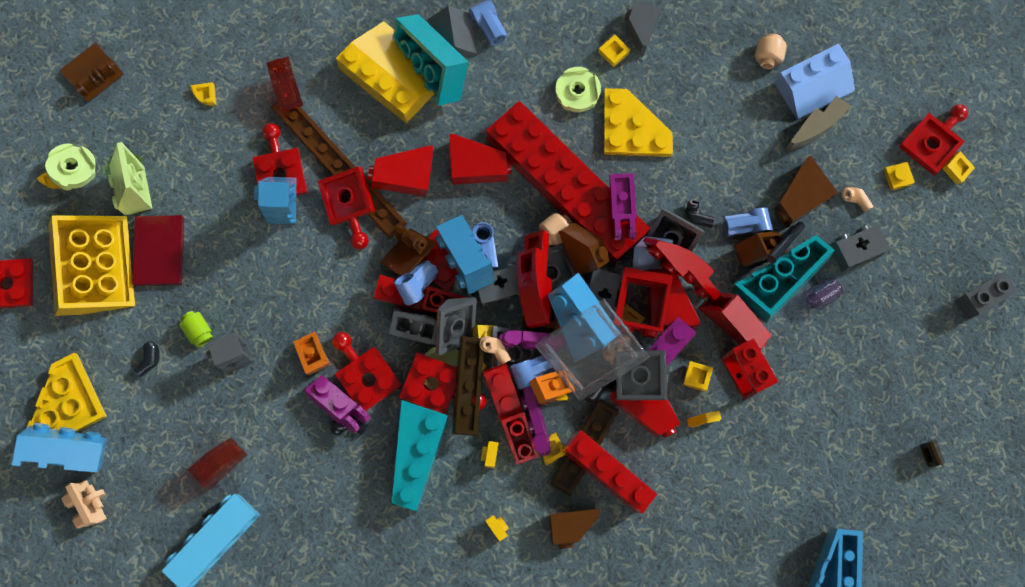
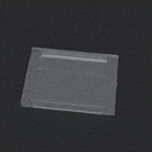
[535,298,650,401]

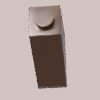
[774,155,838,227]

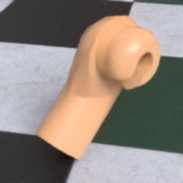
[841,187,874,213]
[479,336,510,365]

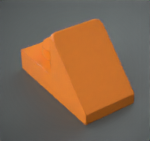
[293,331,331,375]
[529,369,576,405]

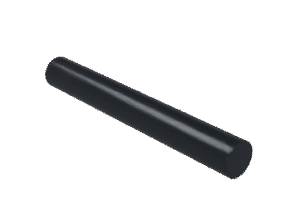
[767,222,805,264]

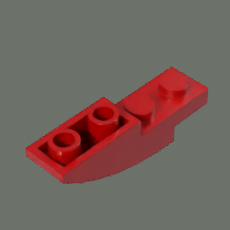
[517,230,552,328]
[643,237,721,301]
[373,275,468,316]
[483,363,539,465]

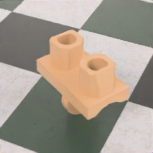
[61,480,107,529]

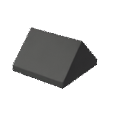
[427,6,478,57]
[647,208,704,252]

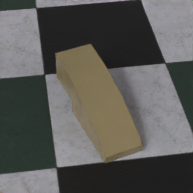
[785,96,851,151]

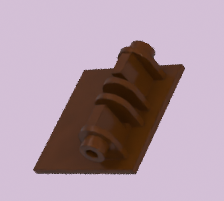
[60,43,124,102]
[380,226,436,276]

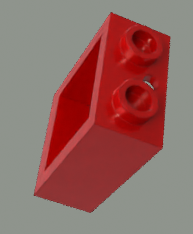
[614,267,673,339]
[721,338,779,400]

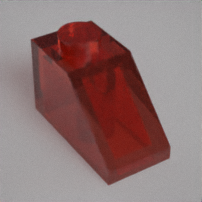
[266,56,304,112]
[187,438,248,490]

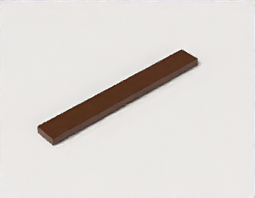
[271,93,407,239]

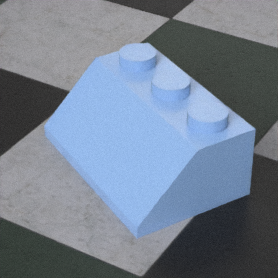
[774,44,855,120]

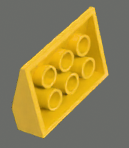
[336,21,434,124]
[48,216,135,316]

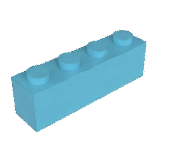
[162,494,260,587]

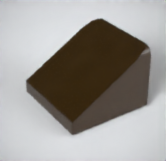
[920,439,945,467]

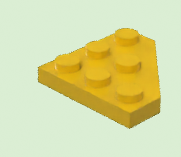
[604,88,673,157]
[27,353,107,433]

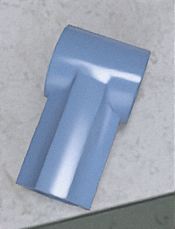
[469,0,507,46]
[723,207,773,237]
[473,222,498,270]
[394,261,438,305]
[510,351,560,390]

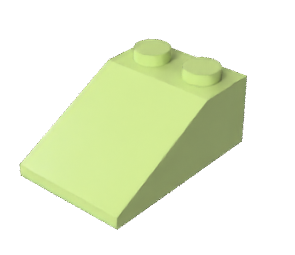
[108,142,152,216]

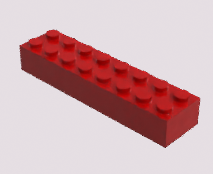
[486,100,651,267]

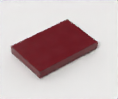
[132,215,184,286]

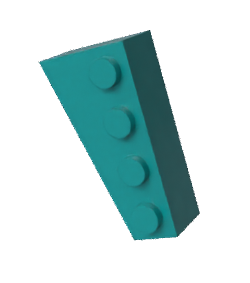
[393,14,469,106]
[731,235,834,324]
[392,400,449,512]

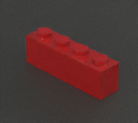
[560,430,657,514]

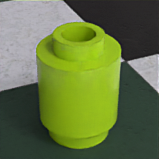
[179,311,213,348]

